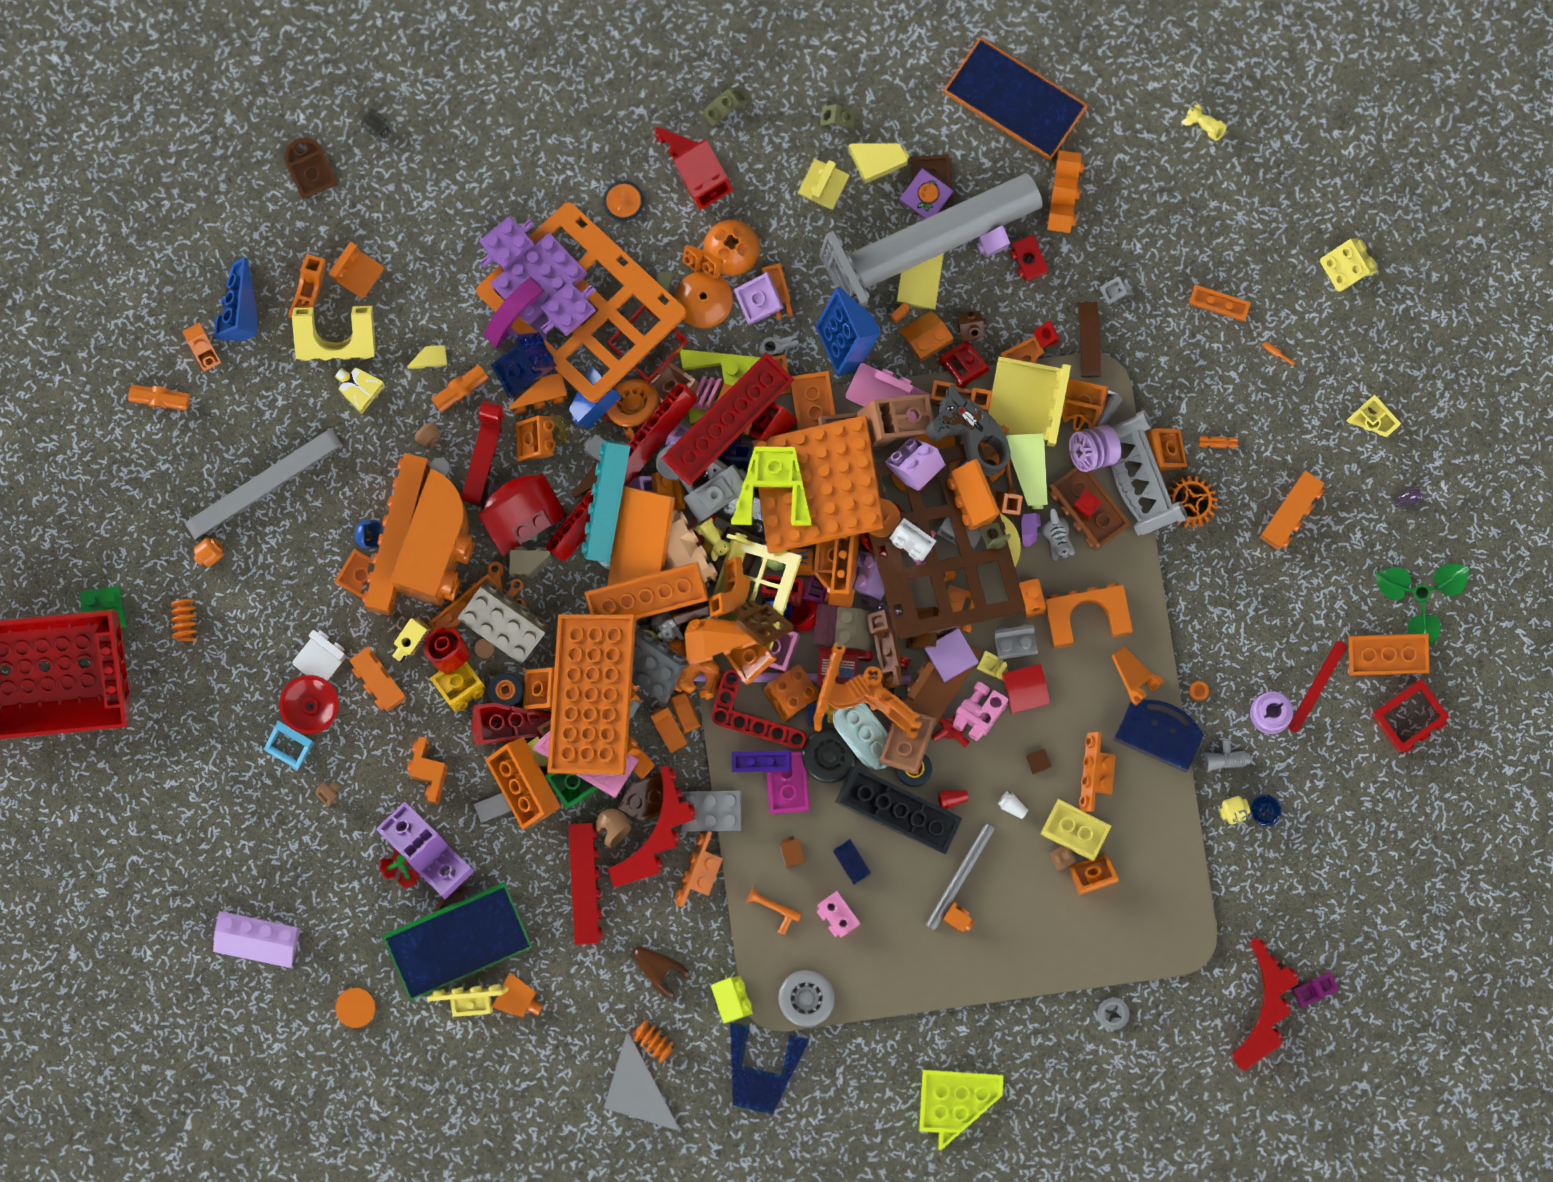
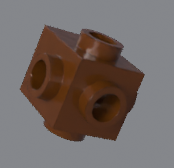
[957,311,987,341]

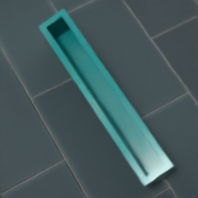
[581,440,630,563]

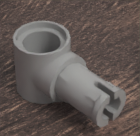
[759,334,799,357]

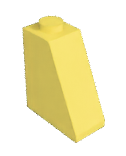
[849,143,909,184]

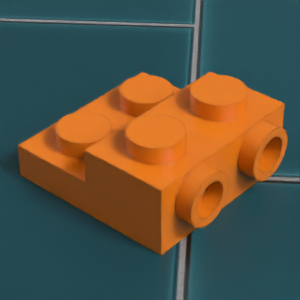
[515,416,555,462]

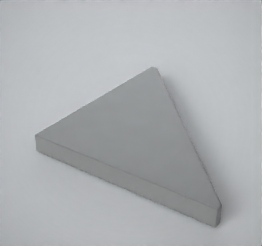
[604,1033,679,1131]

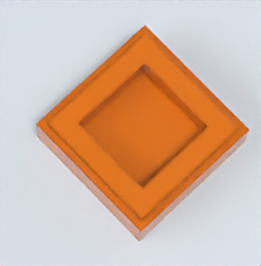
[890,302,909,324]

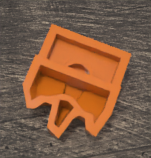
[1061,378,1109,431]

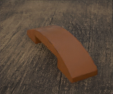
[867,609,901,690]

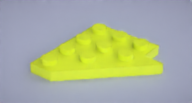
[919,1070,1003,1150]

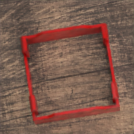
[607,305,688,383]

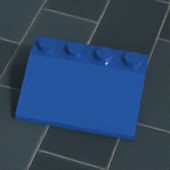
[815,287,880,376]

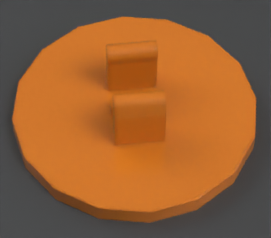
[869,498,901,537]

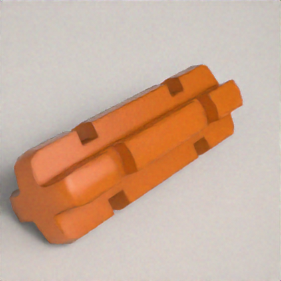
[1199,436,1238,448]

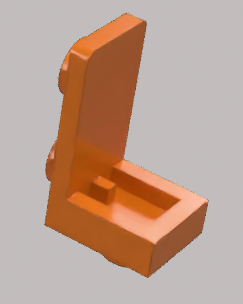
[651,707,687,753]

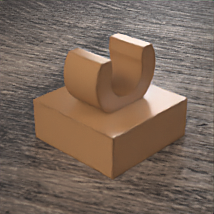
[315,782,339,808]
[1048,846,1075,872]

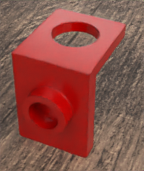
[1033,320,1060,348]

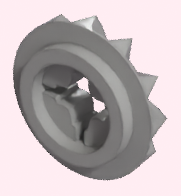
[1097,998,1130,1030]

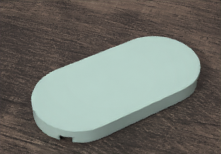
[833,702,889,770]

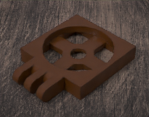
[735,600,793,647]

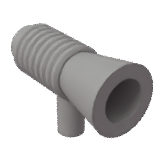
[1204,740,1251,772]

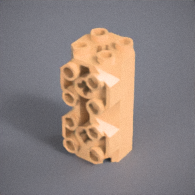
[665,510,718,589]

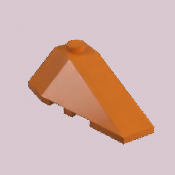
[685,618,769,664]

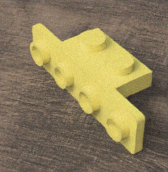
[427,984,508,1017]

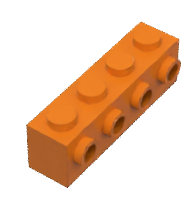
[1259,470,1325,551]

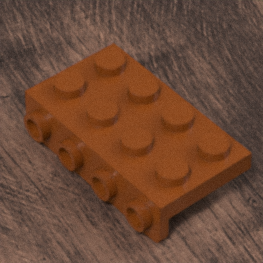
[1048,467,1131,551]

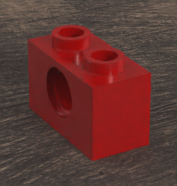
[1009,235,1048,282]

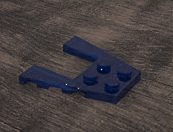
[730,1022,809,1114]

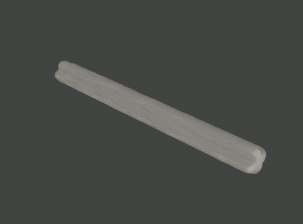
[926,823,994,930]

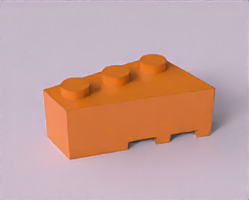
[349,646,407,712]

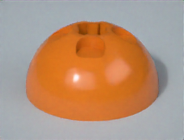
[703,219,761,276]

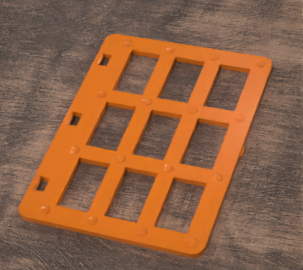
[476,202,686,403]

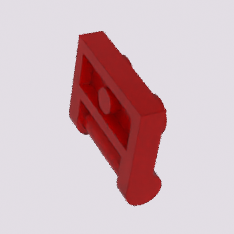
[938,340,989,389]

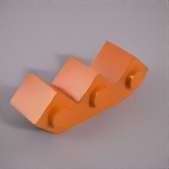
[1047,150,1085,233]

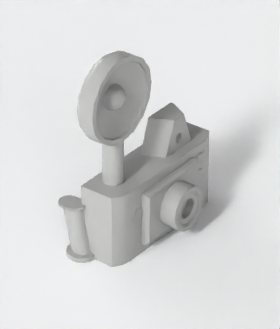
[656,446,747,524]

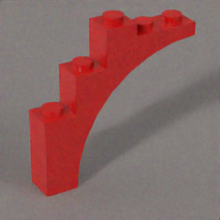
[608,765,697,887]
[1230,937,1299,1072]

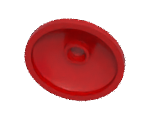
[279,675,339,735]

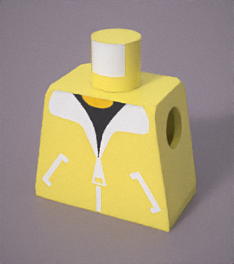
[335,368,385,414]

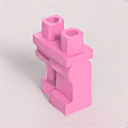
[953,682,1009,741]

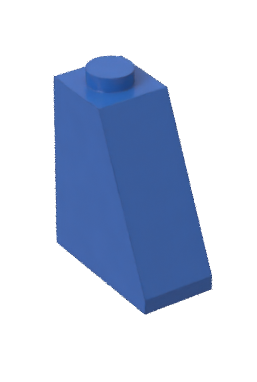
[569,365,622,429]

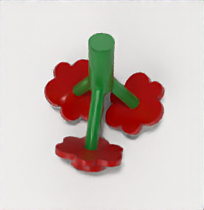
[379,848,420,888]

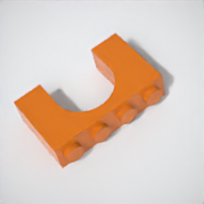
[1045,583,1133,649]

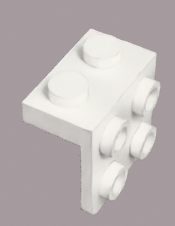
[889,518,936,561]
[293,630,347,681]

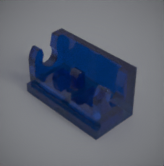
[833,839,871,885]

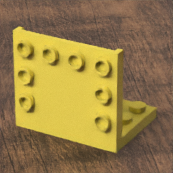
[988,357,1071,448]

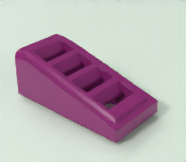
[803,575,827,609]

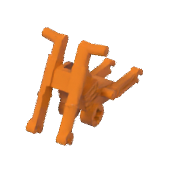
[814,643,922,738]

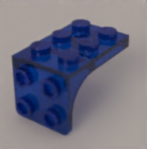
[491,332,556,398]

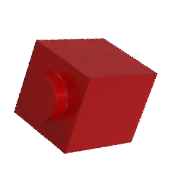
[1073,489,1102,520]

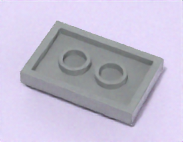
[681,791,742,832]

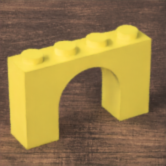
[292,306,376,361]

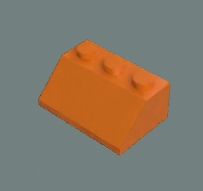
[947,459,1000,531]

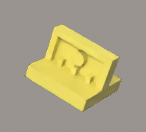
[798,159,850,210]

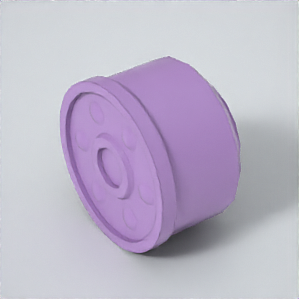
[1250,691,1293,734]

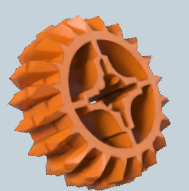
[1168,475,1218,529]

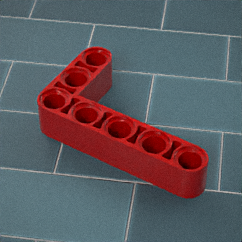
[461,401,505,505]
[711,668,807,748]

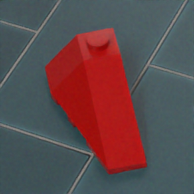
[471,702,551,745]

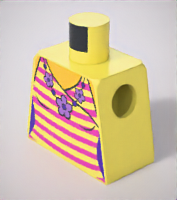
[392,618,433,663]

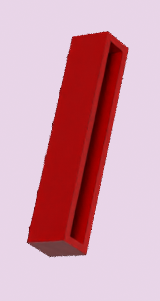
[568,823,603,945]

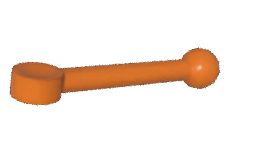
[1006,458,1016,494]

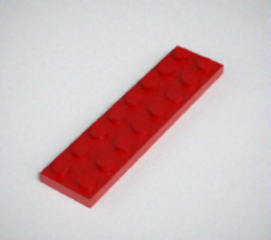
[661,352,795,486]

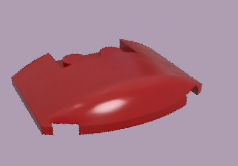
[478,474,566,556]

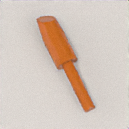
[1262,342,1295,366]

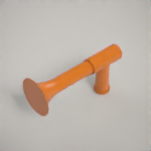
[745,885,802,935]

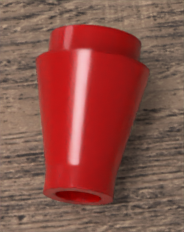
[938,789,969,809]

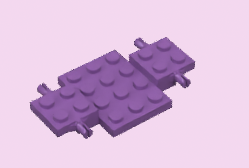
[479,216,596,336]

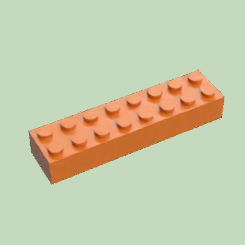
[362,453,430,616]

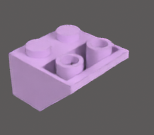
[885,437,945,491]
[852,550,885,601]

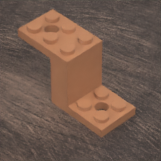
[818,394,934,451]

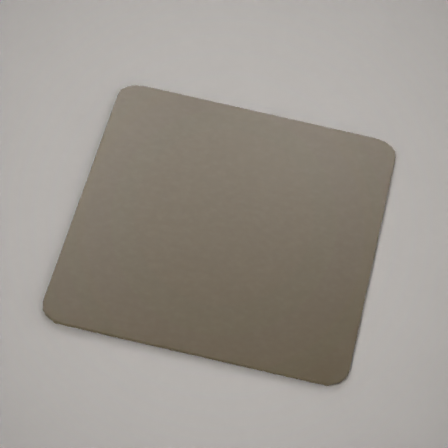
[665,353,1217,1032]

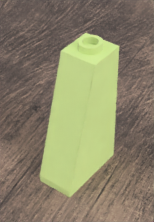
[1005,433,1048,509]

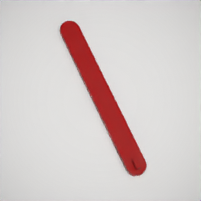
[1289,641,1346,733]

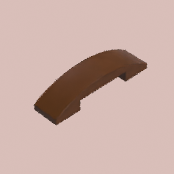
[1077,302,1101,377]

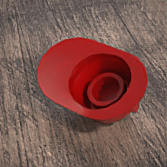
[779,600,821,632]

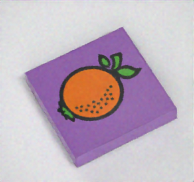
[899,169,954,219]

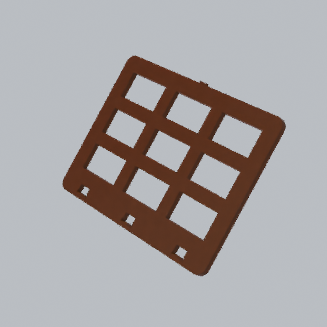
[868,444,1025,639]

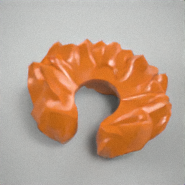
[678,657,722,700]

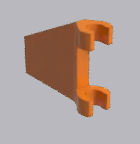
[1112,646,1164,705]

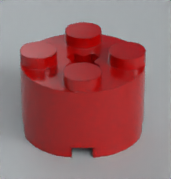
[423,627,470,674]

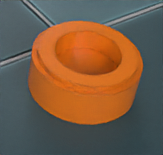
[1189,681,1209,701]

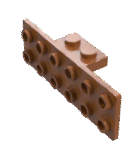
[886,632,982,733]

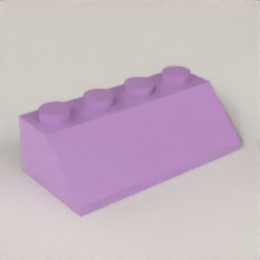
[213,911,300,968]

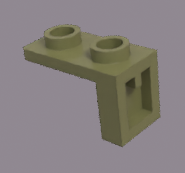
[702,87,750,126]

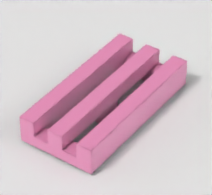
[692,376,722,410]

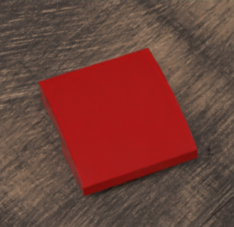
[1002,664,1050,714]

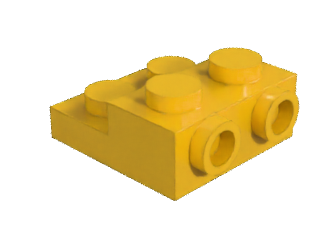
[430,661,486,712]

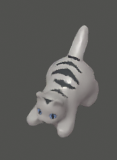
[1041,508,1075,561]
[639,611,684,644]

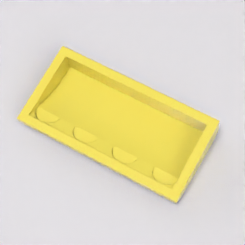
[897,226,944,310]

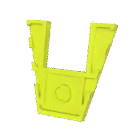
[680,350,760,426]
[731,447,812,526]

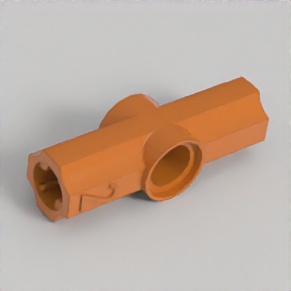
[431,364,489,413]
[128,384,190,411]

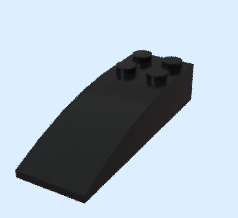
[835,766,962,854]

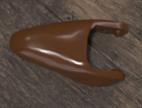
[632,947,691,999]

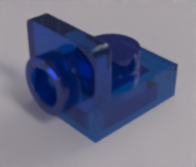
[807,704,828,727]

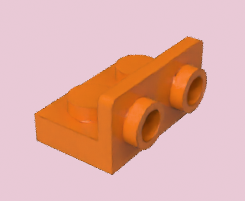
[651,473,685,512]

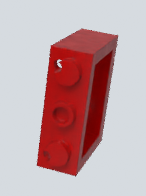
[1371,679,1450,754]

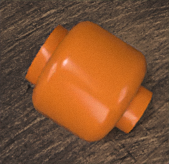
[194,538,224,567]

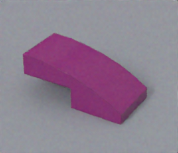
[1292,972,1339,1008]

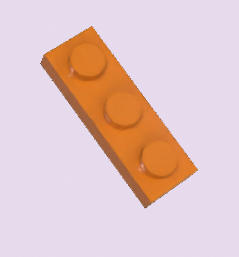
[1189,285,1251,322]

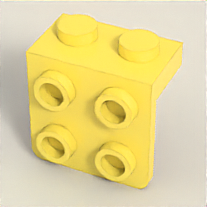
[1320,238,1378,291]

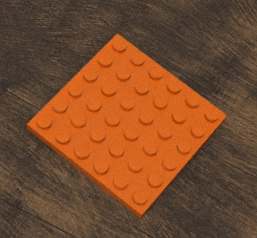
[752,415,885,554]

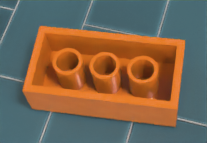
[485,737,561,830]

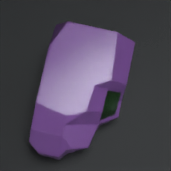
[1020,513,1041,547]

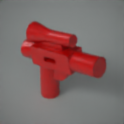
[931,714,970,748]

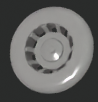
[778,970,835,1027]

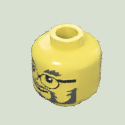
[1219,796,1250,825]

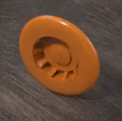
[606,379,659,427]

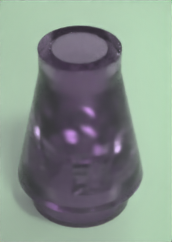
[1393,486,1424,508]

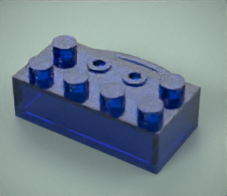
[1113,700,1204,773]

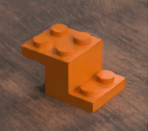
[407,737,448,806]

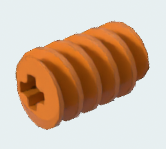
[171,599,197,642]
[632,1019,675,1063]

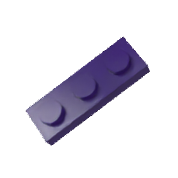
[732,751,792,773]

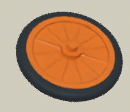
[603,181,644,221]

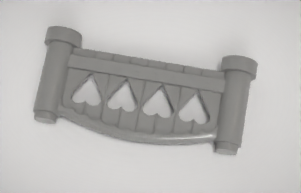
[1111,410,1187,536]

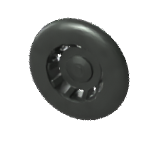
[802,728,857,783]

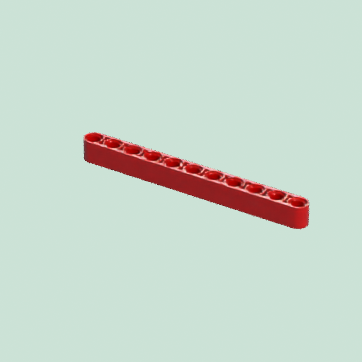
[546,383,697,561]

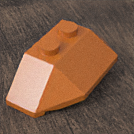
[814,534,859,595]

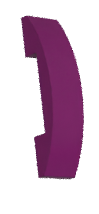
[484,277,544,349]

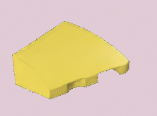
[1346,395,1401,437]

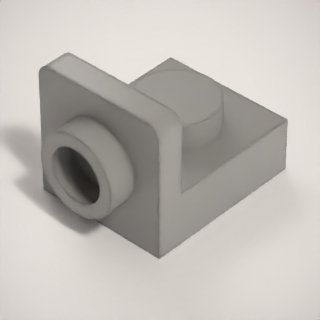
[1099,276,1133,305]

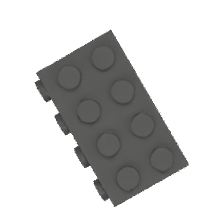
[632,623,689,703]

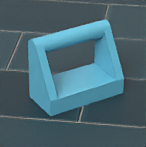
[264,721,314,770]

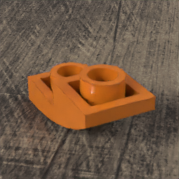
[682,245,722,279]

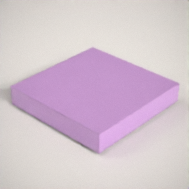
[734,272,784,325]
[924,628,979,683]

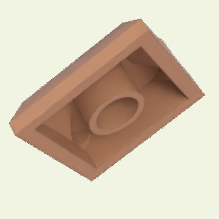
[650,363,699,404]

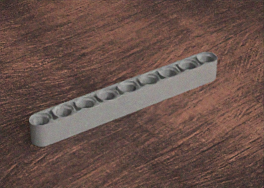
[185,429,343,541]

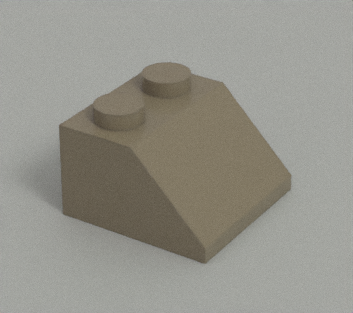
[835,607,875,652]

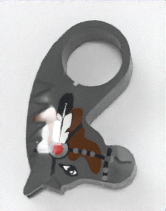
[926,385,1011,476]

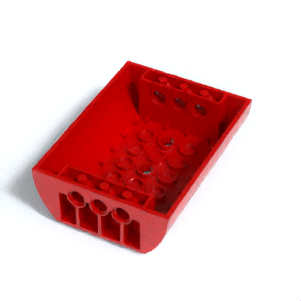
[0,609,130,739]

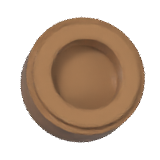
[475,639,495,659]

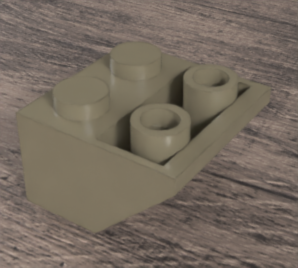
[509,547,552,580]

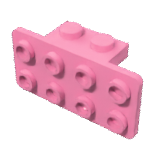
[846,363,931,421]

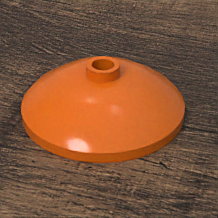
[674,271,733,328]

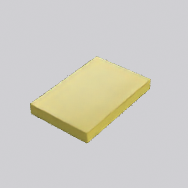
[1040,799,1111,862]

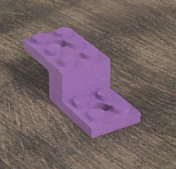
[376,802,474,899]

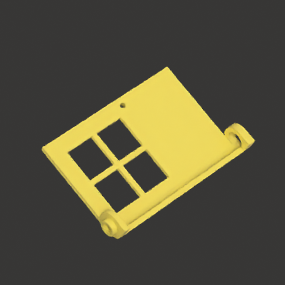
[706,532,802,650]

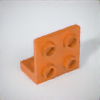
[328,241,384,299]
[763,664,820,723]

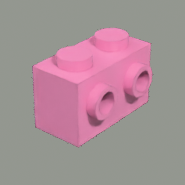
[816,891,860,939]

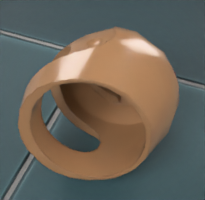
[596,808,631,848]

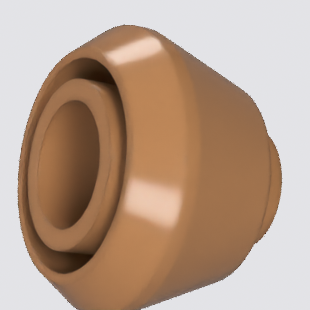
[415,422,440,448]

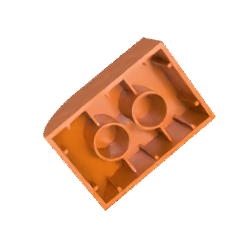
[390,469,475,608]

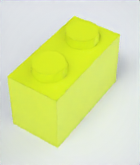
[711,976,753,1023]

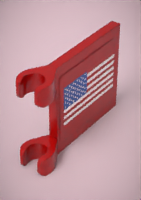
[816,647,873,687]

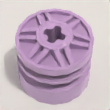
[1069,424,1121,472]

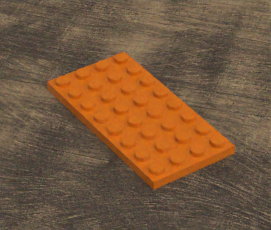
[547,614,636,775]

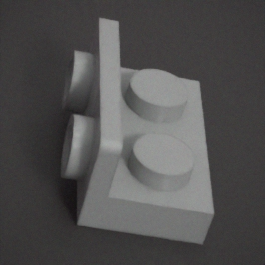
[994,624,1038,660]

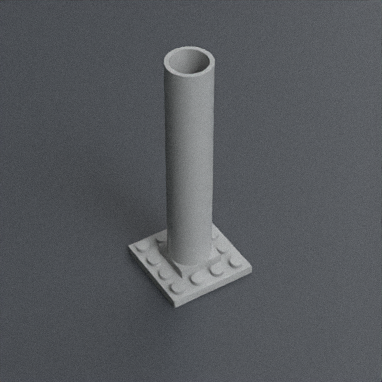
[819,173,1043,309]

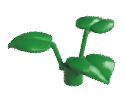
[1376,564,1469,647]

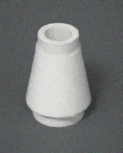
[998,791,1028,819]

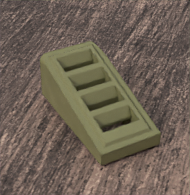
[657,272,673,305]

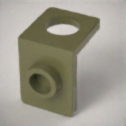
[820,104,856,130]
[980,522,1011,549]

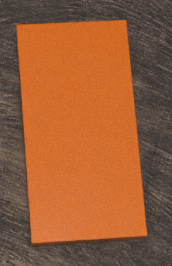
[607,486,675,615]

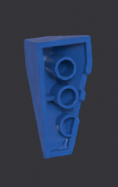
[213,257,258,341]

